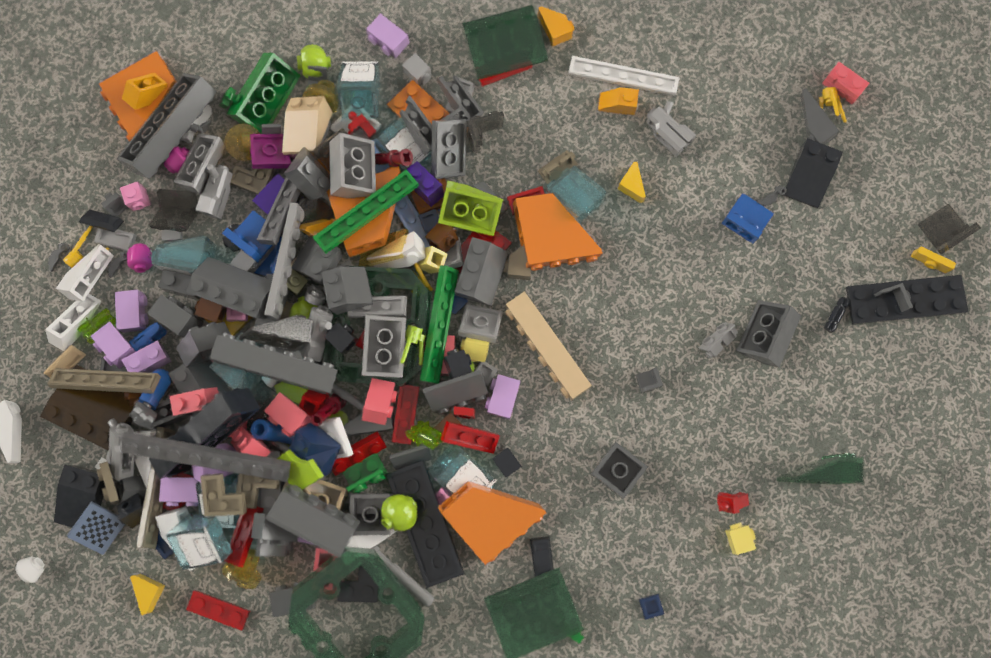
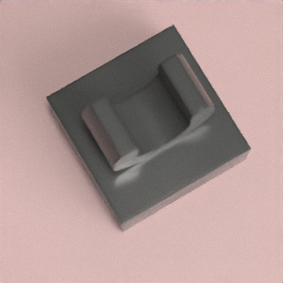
[101,192,129,216]

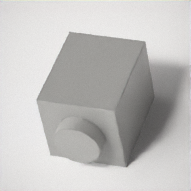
[402,53,432,86]

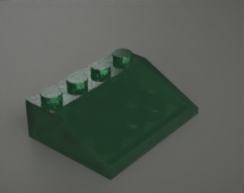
[462,5,548,80]
[777,453,864,485]
[484,567,584,658]

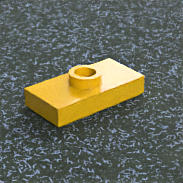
[911,246,956,274]

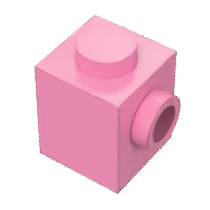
[120,181,151,211]

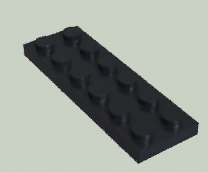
[846,275,969,325]
[387,461,465,589]

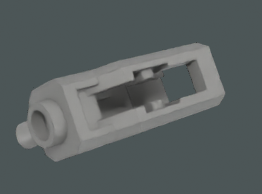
[646,101,696,157]
[196,164,233,219]
[298,306,333,362]
[106,419,135,480]

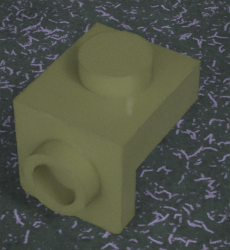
[286,269,308,295]

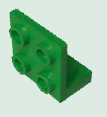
[343,453,388,494]

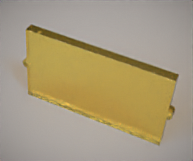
[358,229,409,268]

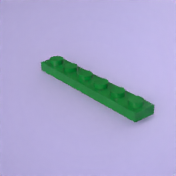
[313,170,419,254]
[420,265,459,384]

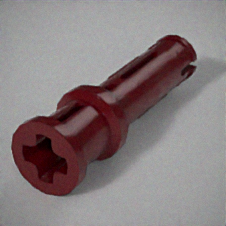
[375,149,413,167]
[311,393,347,426]

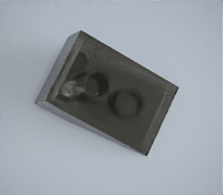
[239,315,313,352]

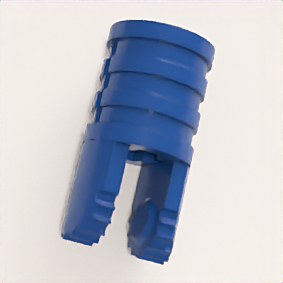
[129,322,168,352]

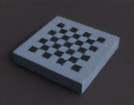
[67,501,125,555]

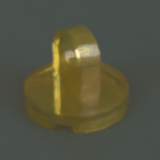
[302,80,340,113]
[224,124,260,161]
[222,549,262,589]

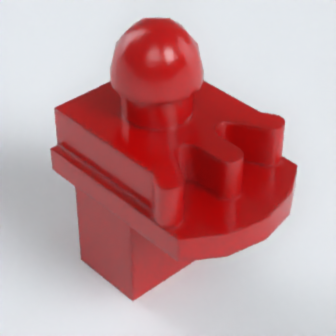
[348,111,377,139]
[717,492,749,514]

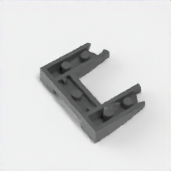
[400,75,484,155]

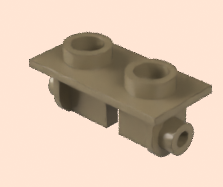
[537,150,578,185]

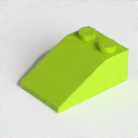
[438,180,503,236]

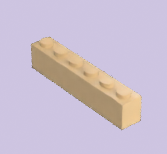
[505,291,592,401]

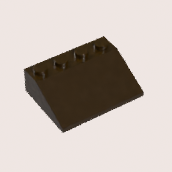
[40,365,134,451]

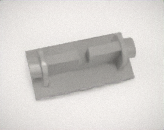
[698,322,738,359]

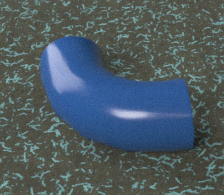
[251,419,294,445]

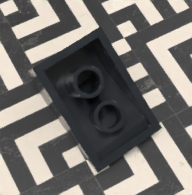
[784,138,843,209]
[54,464,106,527]

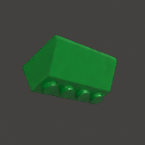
[227,53,301,134]

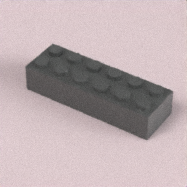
[116,73,217,179]
[210,333,337,395]

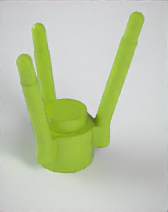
[400,325,425,365]

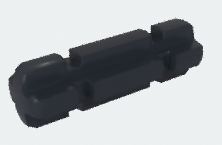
[824,297,850,333]

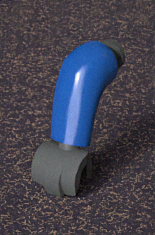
[128,369,172,428]

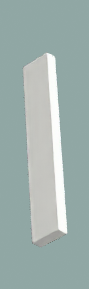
[568,56,680,96]

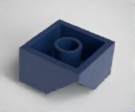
[289,422,341,483]

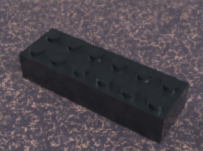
[149,388,261,479]

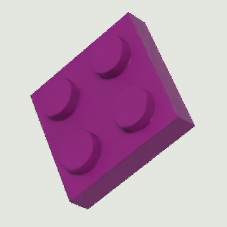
[249,134,291,169]

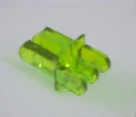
[77,308,116,344]
[405,420,443,450]

